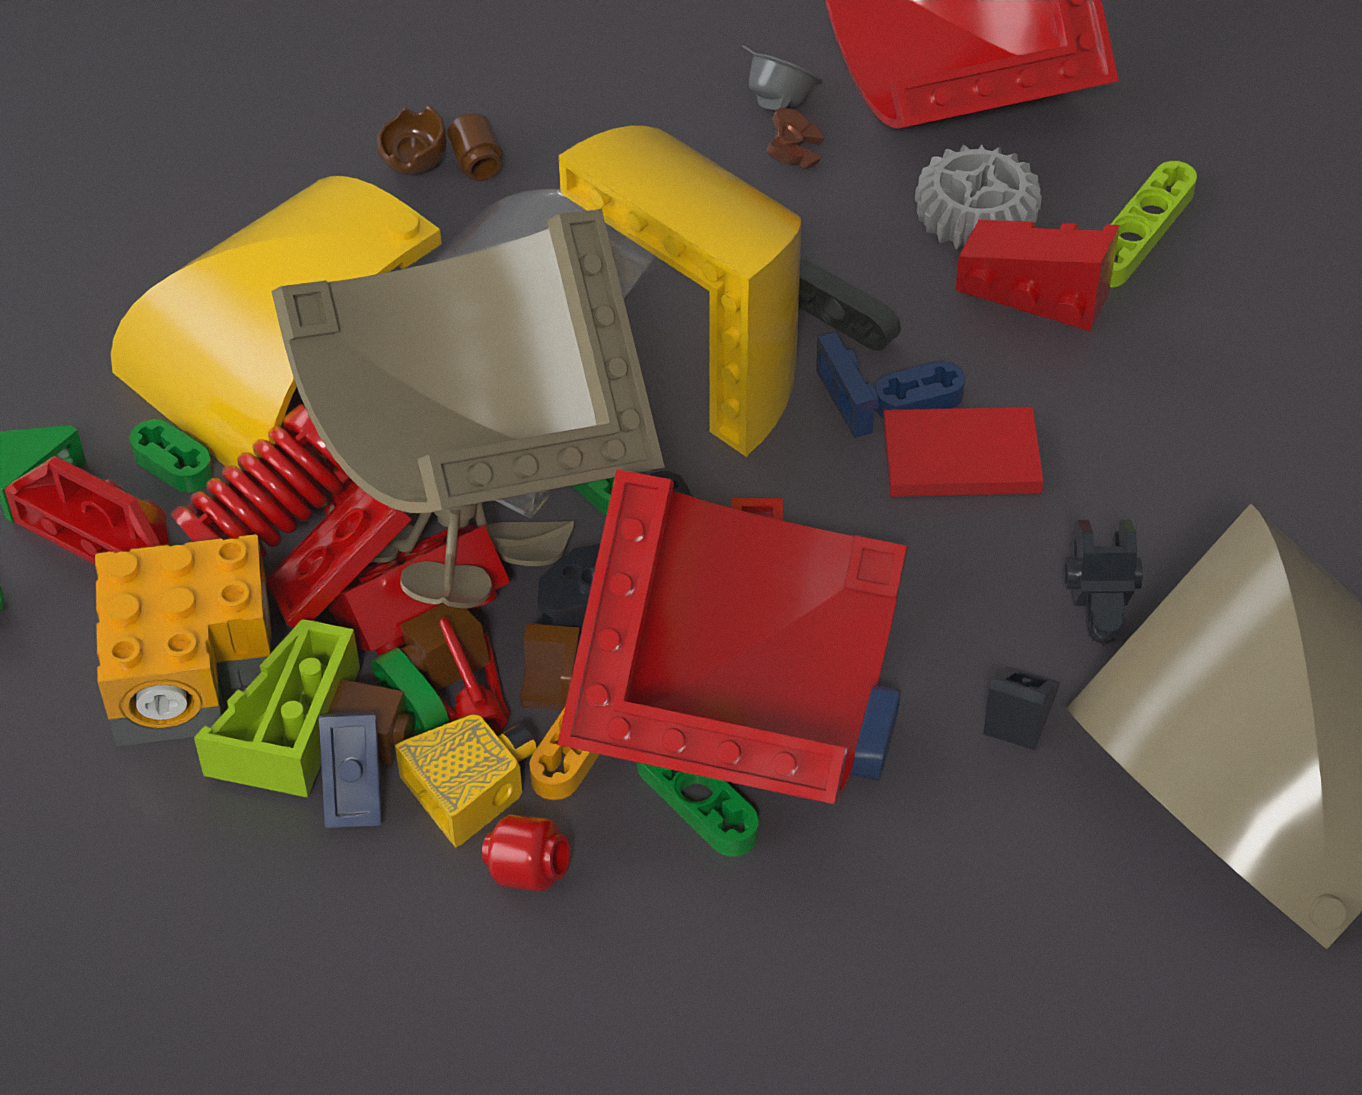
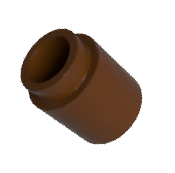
[446,113,503,181]

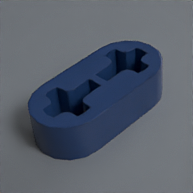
[875,361,966,418]
[852,685,901,781]

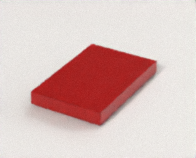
[883,407,1043,497]
[266,485,412,629]

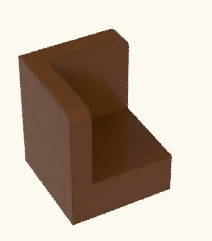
[520,623,580,710]

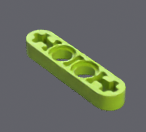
[1110,161,1197,288]

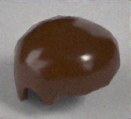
[377,106,446,175]

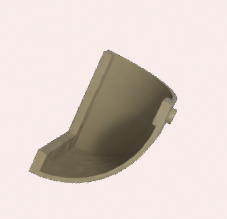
[271,209,665,513]
[1066,504,1362,949]

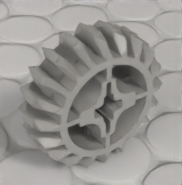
[915,144,1042,250]

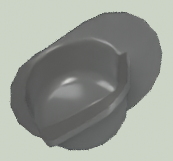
[742,44,822,111]

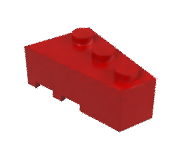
[955,220,1120,332]

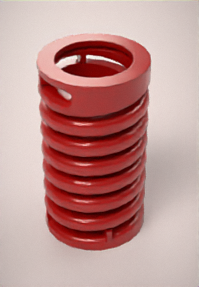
[170,404,351,559]

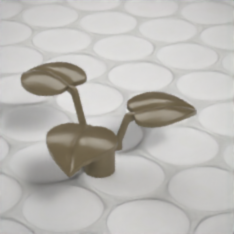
[329,503,574,608]

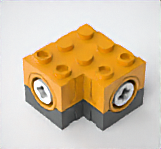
[95,534,274,747]

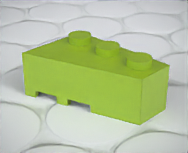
[194,619,360,798]

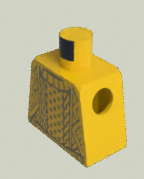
[395,714,537,848]

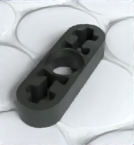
[798,258,901,351]

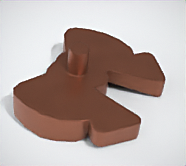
[766,108,825,169]

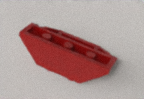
[5,456,172,565]

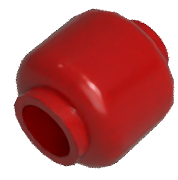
[482,815,571,892]

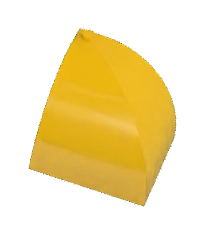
[559,126,801,457]
[111,176,442,471]

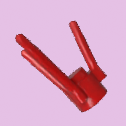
[436,618,510,735]

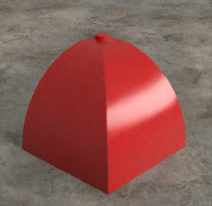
[825,0,1119,129]
[557,469,908,804]

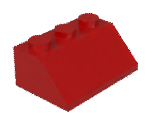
[327,525,510,655]

